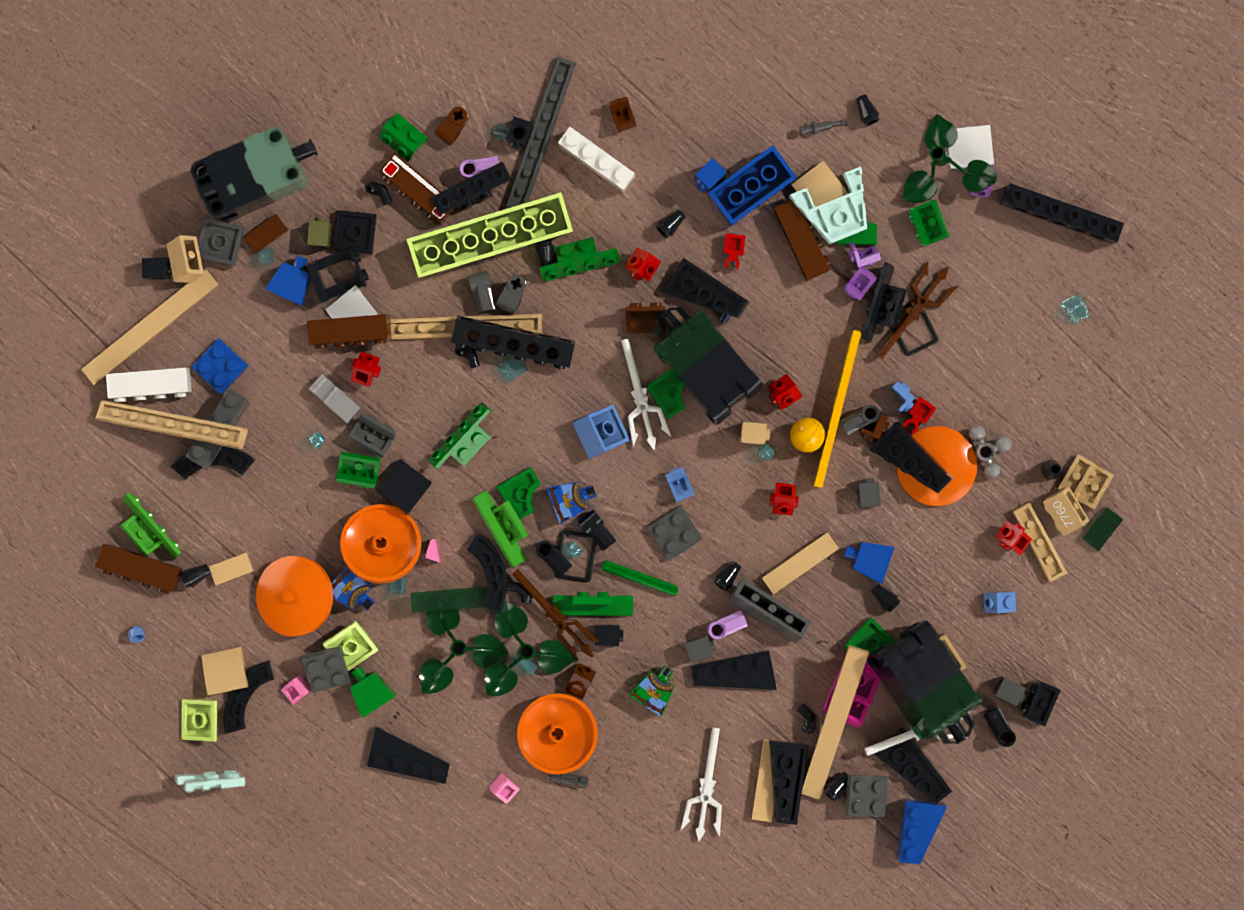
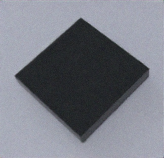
[332,210,377,255]
[376,459,432,515]

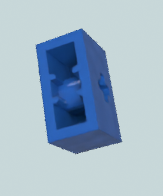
[694,158,727,193]

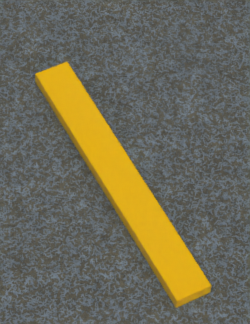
[813,330,861,488]

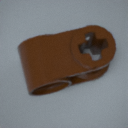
[434,107,469,146]

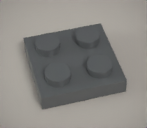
[198,218,245,266]
[648,506,703,561]
[301,646,351,693]
[845,774,888,817]

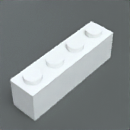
[558,127,635,192]
[106,368,192,402]

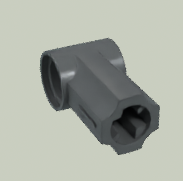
[468,271,495,313]
[840,404,880,435]

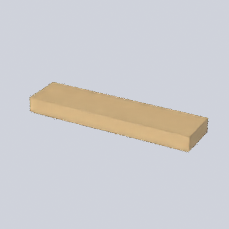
[1011,502,1067,583]
[762,532,839,595]
[751,739,774,822]

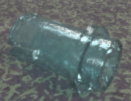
[512,654,539,676]

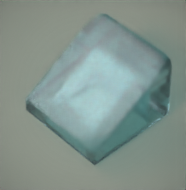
[1061,295,1090,325]
[497,356,528,383]
[390,575,408,595]

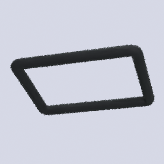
[893,300,939,356]
[555,530,596,582]

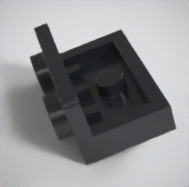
[1021,680,1061,727]

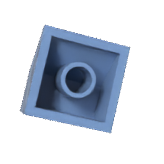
[572,404,630,459]

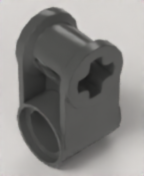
[495,275,527,315]

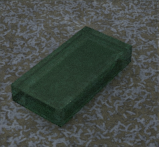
[1082,507,1123,551]

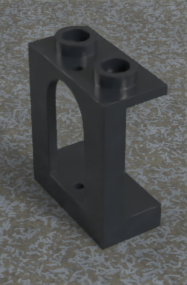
[307,247,369,303]

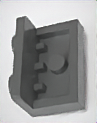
[347,413,396,458]

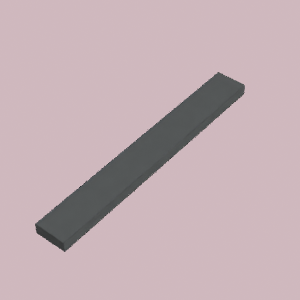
[505,57,576,209]

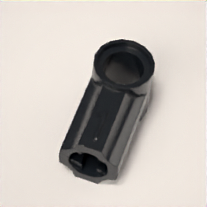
[578,509,617,551]
[535,540,573,577]
[983,707,1016,747]

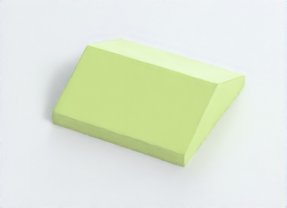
[322,620,378,671]
[181,699,217,742]

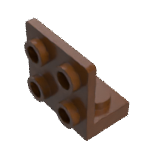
[626,303,666,334]

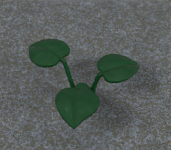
[902,114,997,203]
[419,599,508,694]
[484,601,574,696]

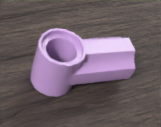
[460,156,499,179]
[707,610,748,639]

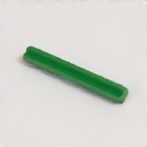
[602,560,679,596]

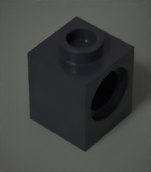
[506,116,533,150]
[142,257,172,280]
[595,624,623,646]

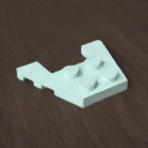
[789,167,867,245]
[175,770,245,792]

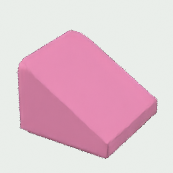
[425,538,441,562]
[281,675,311,705]
[489,773,520,804]

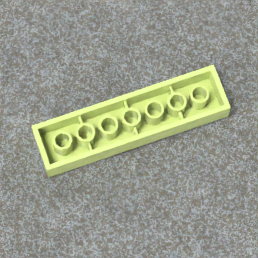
[407,192,573,278]

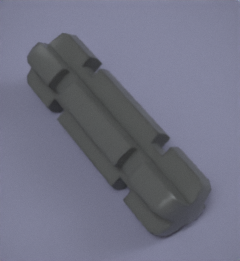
[549,773,589,788]

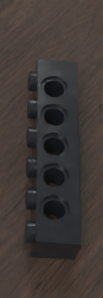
[1000,183,1124,245]
[451,315,575,369]

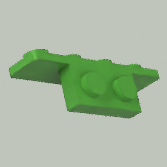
[472,491,528,568]
[120,492,181,560]

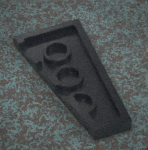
[662,258,749,319]
[869,421,954,493]
[690,650,777,690]
[367,726,450,784]
[874,727,952,803]
[769,740,809,825]

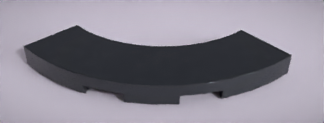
[170,446,256,480]
[467,533,507,615]
[224,660,275,734]

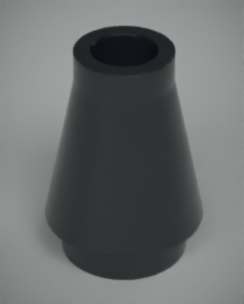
[856,95,880,126]
[656,209,686,238]
[535,240,555,267]
[1041,460,1062,480]
[714,561,741,591]
[180,564,211,588]
[871,584,901,613]
[823,772,848,802]

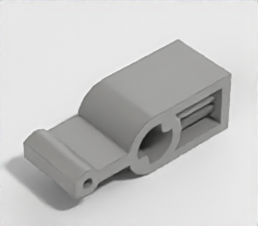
[309,374,362,424]

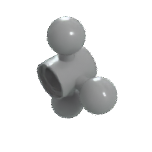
[969,425,1012,479]

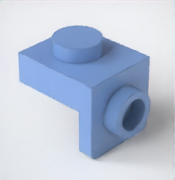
[890,381,915,413]
[665,467,695,502]
[984,592,1016,613]

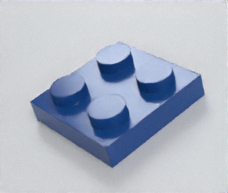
[192,338,249,395]

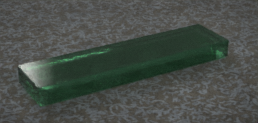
[410,586,487,614]

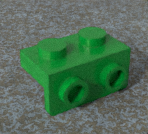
[378,113,428,162]
[909,199,950,246]
[335,451,381,488]

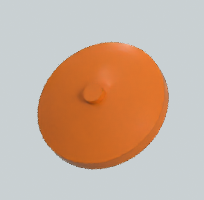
[896,426,977,506]
[340,504,421,584]
[256,556,333,637]
[517,693,598,774]

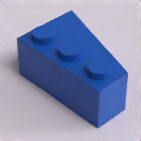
[897,799,947,864]

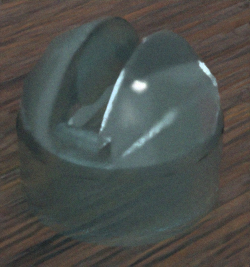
[493,123,509,140]
[258,248,274,265]
[308,433,325,450]
[757,443,774,460]
[566,541,584,558]

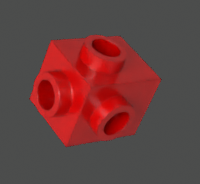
[625,247,661,282]
[351,351,381,387]
[767,374,802,410]
[769,483,799,516]
[995,521,1032,555]

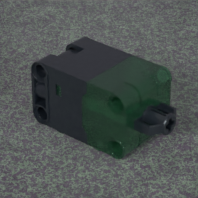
[653,307,764,426]
[867,620,982,744]

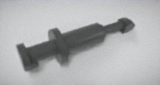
[799,119,847,136]

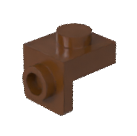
[608,97,636,132]
[859,414,890,442]
[565,663,596,699]

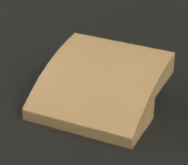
[791,161,848,207]
[1058,454,1114,510]
[202,647,248,696]

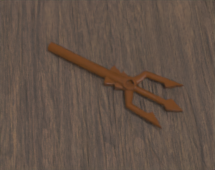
[876,261,959,359]
[512,569,598,660]

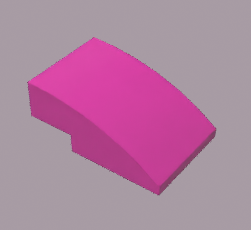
[821,658,880,728]

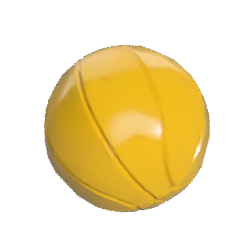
[790,417,825,453]

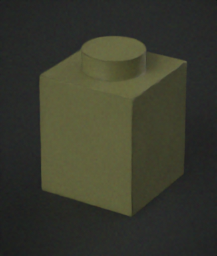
[307,218,332,248]

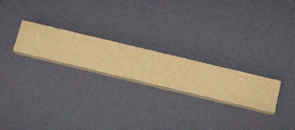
[81,269,219,385]
[390,314,542,340]
[95,400,248,449]
[802,645,869,800]

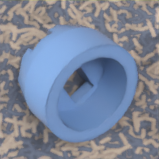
[128,625,145,643]

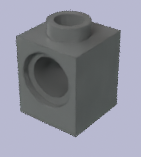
[857,478,881,508]
[684,635,716,663]
[992,676,1027,706]

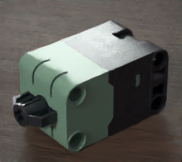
[190,127,318,223]

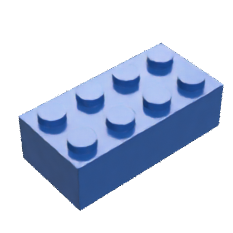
[707,145,797,227]

